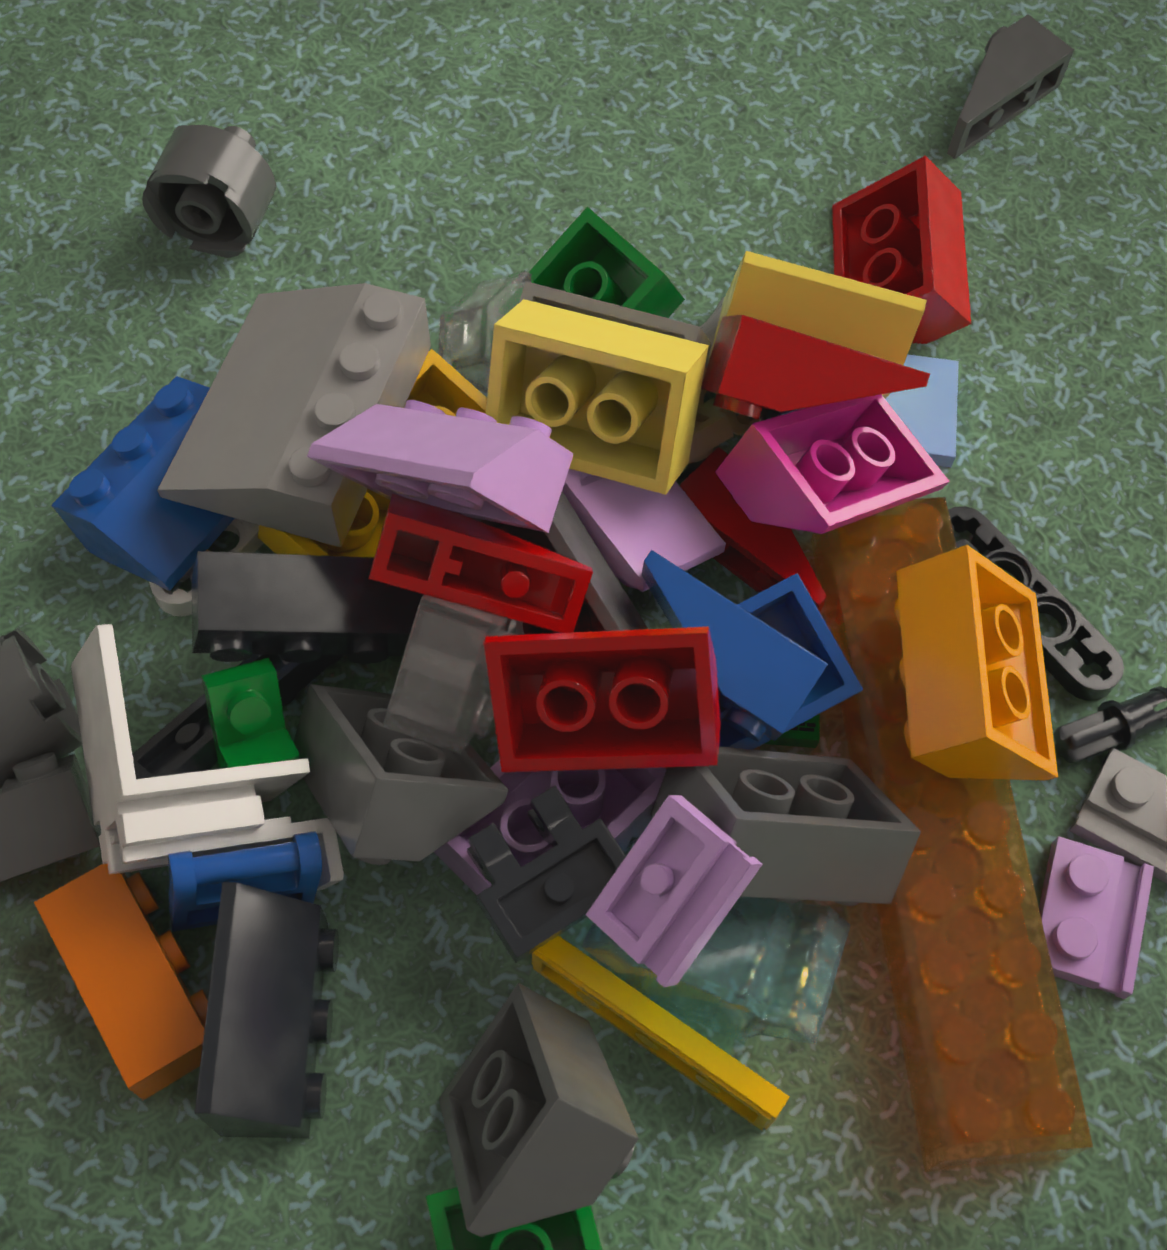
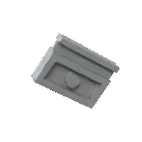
[1069,748,1167,884]

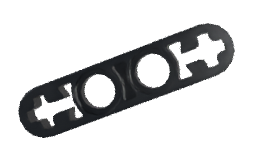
[931,506,1124,701]

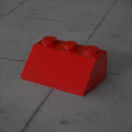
[832,155,971,344]
[483,627,721,772]

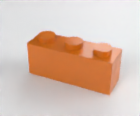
[34,864,208,1100]

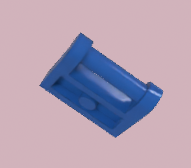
[168,831,322,932]

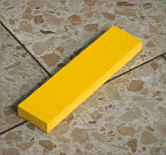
[532,936,790,1131]

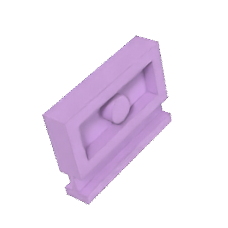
[586,795,763,987]
[1027,836,1154,999]

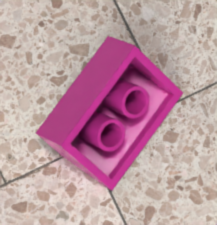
[715,394,950,534]

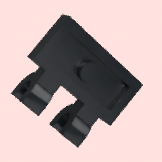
[467,786,626,963]

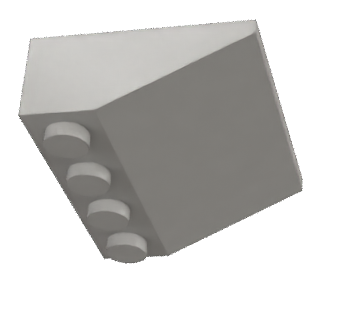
[157,283,431,547]

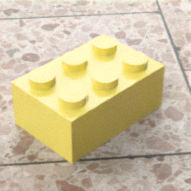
[486,299,709,495]

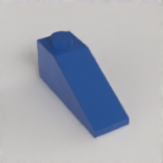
[641,549,828,742]

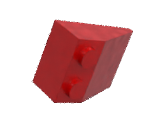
[701,315,930,419]

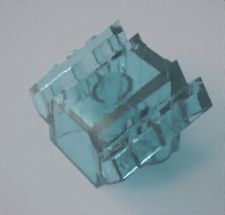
[581,837,851,1044]

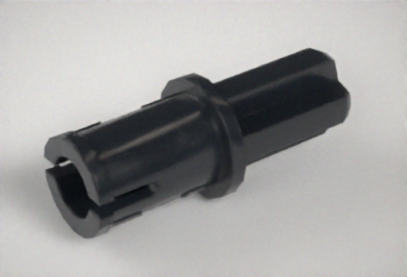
[1054,686,1167,763]

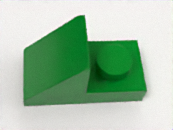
[201,658,300,769]

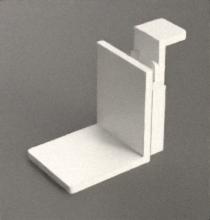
[71,624,344,890]

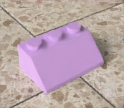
[307,400,574,533]

